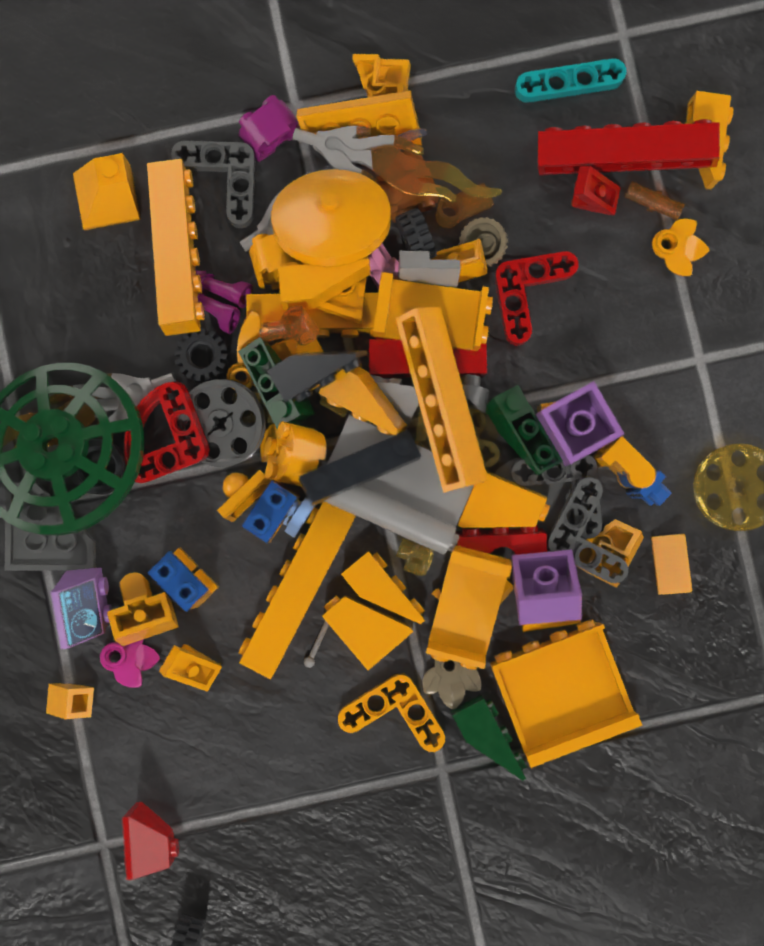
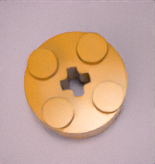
[249,234,308,290]
[264,421,326,487]

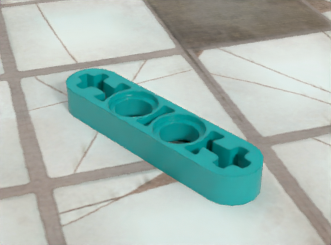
[515,59,627,102]

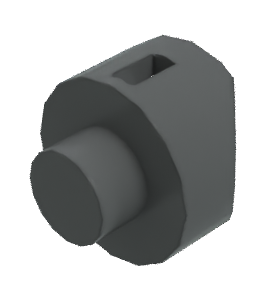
[461,374,489,413]

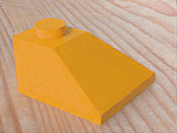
[73,153,141,230]

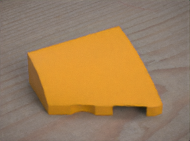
[353,54,411,97]

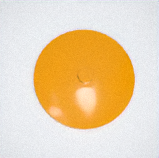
[271,169,391,266]

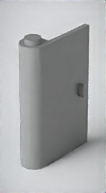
[324,415,474,555]

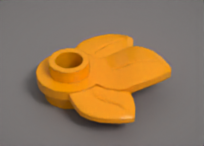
[652,219,709,277]

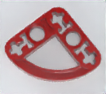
[124,381,210,484]

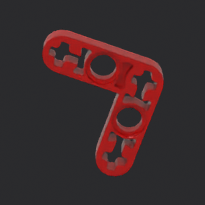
[495,251,579,345]

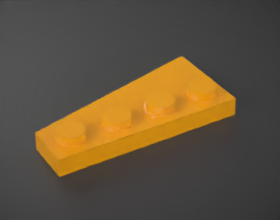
[296,90,422,146]

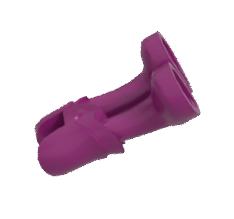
[196,270,253,334]

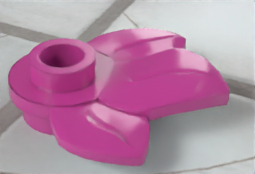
[100,639,160,688]

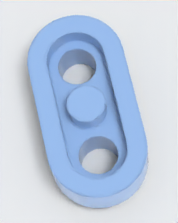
[283,498,315,538]

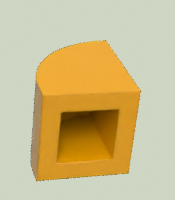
[46,683,94,719]

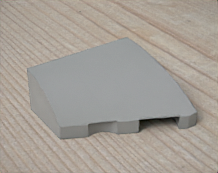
[398,251,460,288]

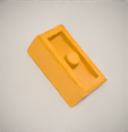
[430,239,487,283]
[651,534,692,595]

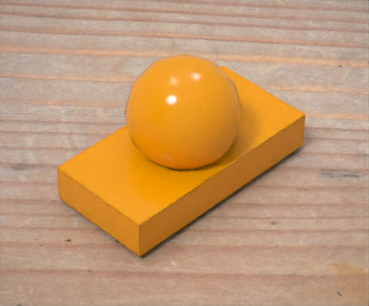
[217,470,272,522]

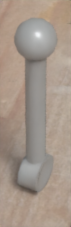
[304,621,329,668]

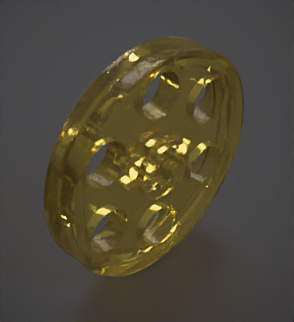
[693,444,764,531]

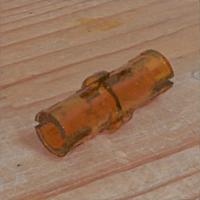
[624,180,685,221]

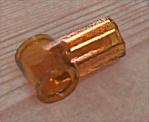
[435,183,494,229]

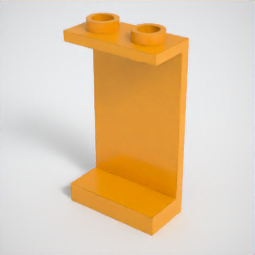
[373,272,493,351]
[426,545,512,670]

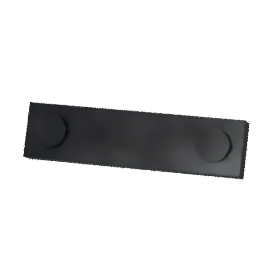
[299,430,421,506]

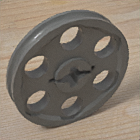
[178,379,266,467]

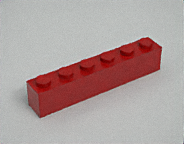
[538,119,720,175]

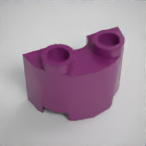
[239,95,300,162]

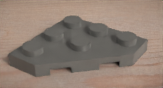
[4,483,96,571]

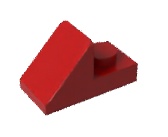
[572,166,621,215]

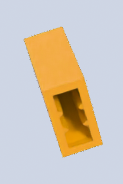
[458,471,550,528]
[322,595,413,670]

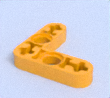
[338,673,445,752]

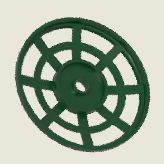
[0,363,145,536]

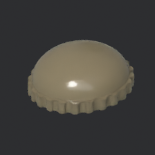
[458,217,508,267]

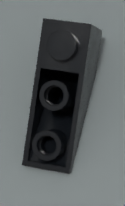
[267,350,368,403]

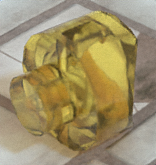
[396,538,434,576]

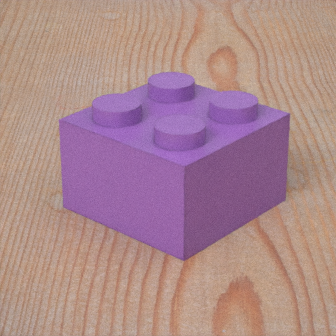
[536,381,624,466]
[512,550,582,625]

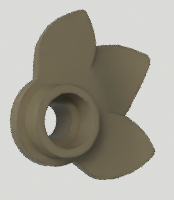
[423,659,481,709]

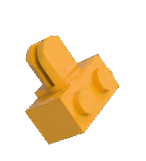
[107,573,179,646]

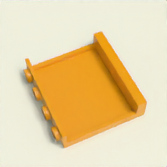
[490,619,642,768]

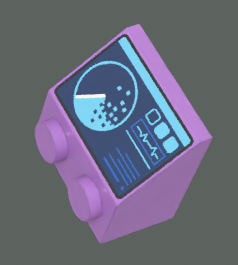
[51,568,113,649]

